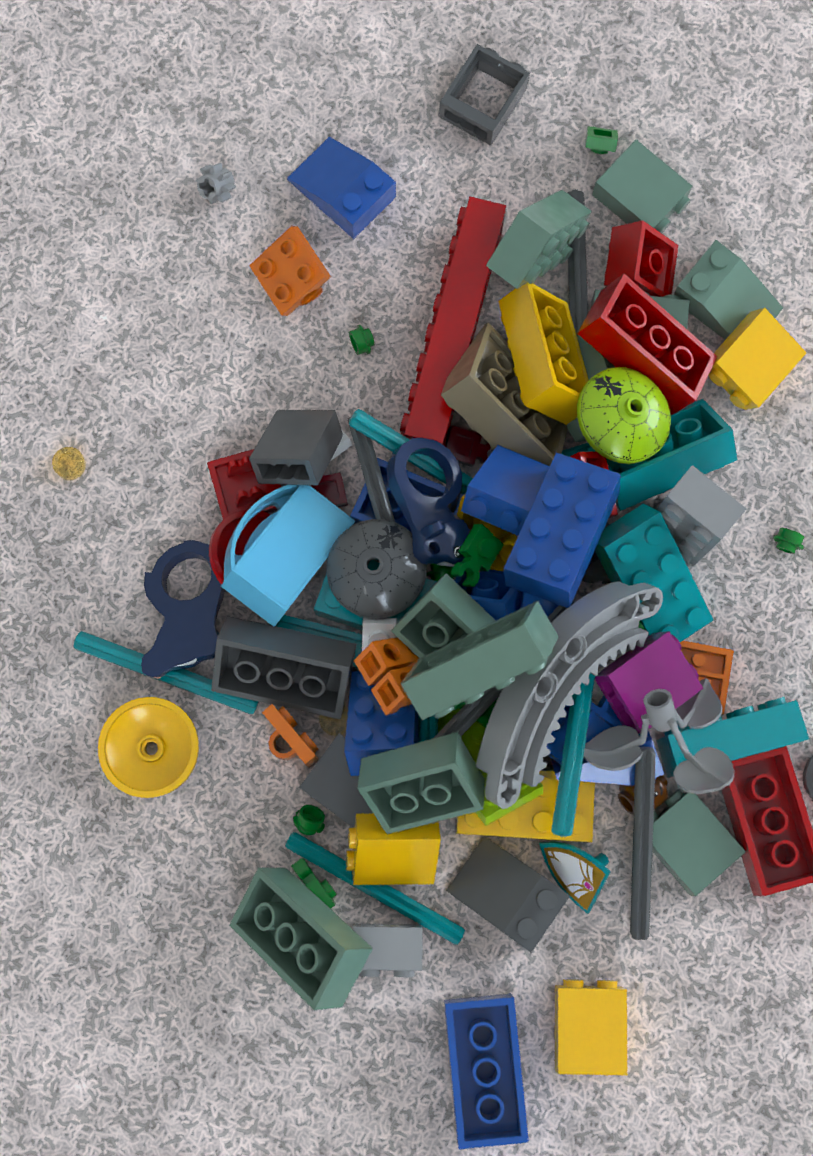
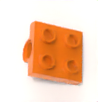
[249,226,331,316]
[680,640,734,715]
[262,704,319,768]

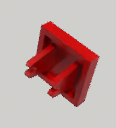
[207,449,281,520]

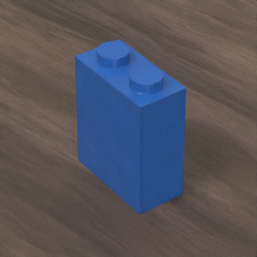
[461,445,550,536]

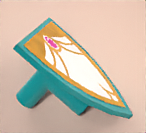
[539,841,611,914]

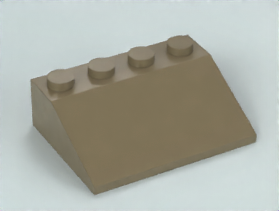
[441,322,568,466]

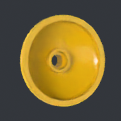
[98,697,199,798]

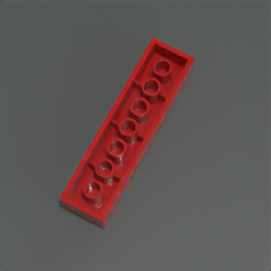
[400,196,507,446]

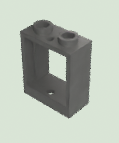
[439,44,530,146]

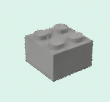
[353,923,423,977]

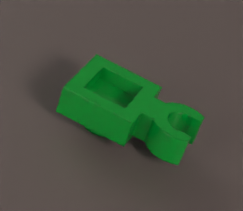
[451,524,504,587]
[291,858,337,909]

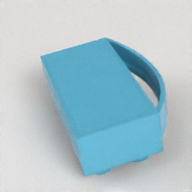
[221,485,355,627]

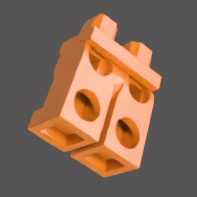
[354,637,419,716]

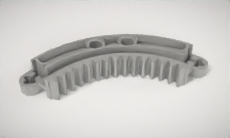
[476,581,663,808]

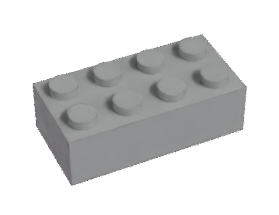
[656,465,747,566]

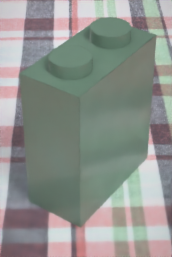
[592,140,693,233]
[652,789,746,896]

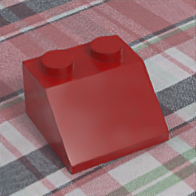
[604,220,679,297]

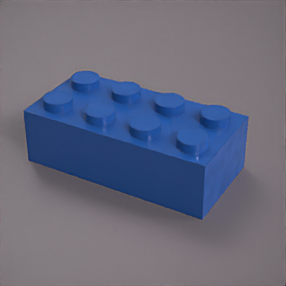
[504,452,621,608]
[444,993,529,1149]

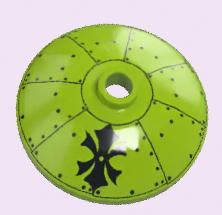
[577,367,671,464]

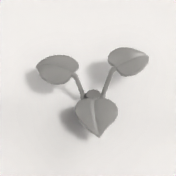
[584,678,734,794]

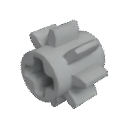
[196,163,236,204]

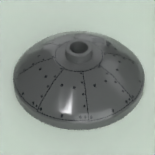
[326,519,427,619]

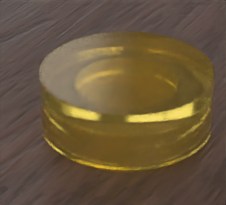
[52,447,86,480]
[319,706,348,736]

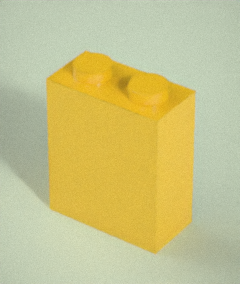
[708,308,807,410]
[346,813,441,885]
[555,979,627,1075]

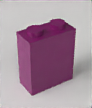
[595,631,703,733]

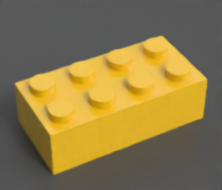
[498,282,589,425]
[455,770,595,843]

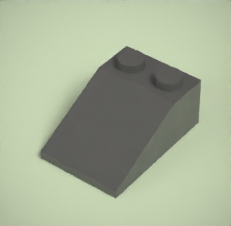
[446,836,570,953]

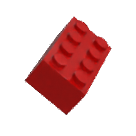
[577,274,718,415]
[721,746,813,897]

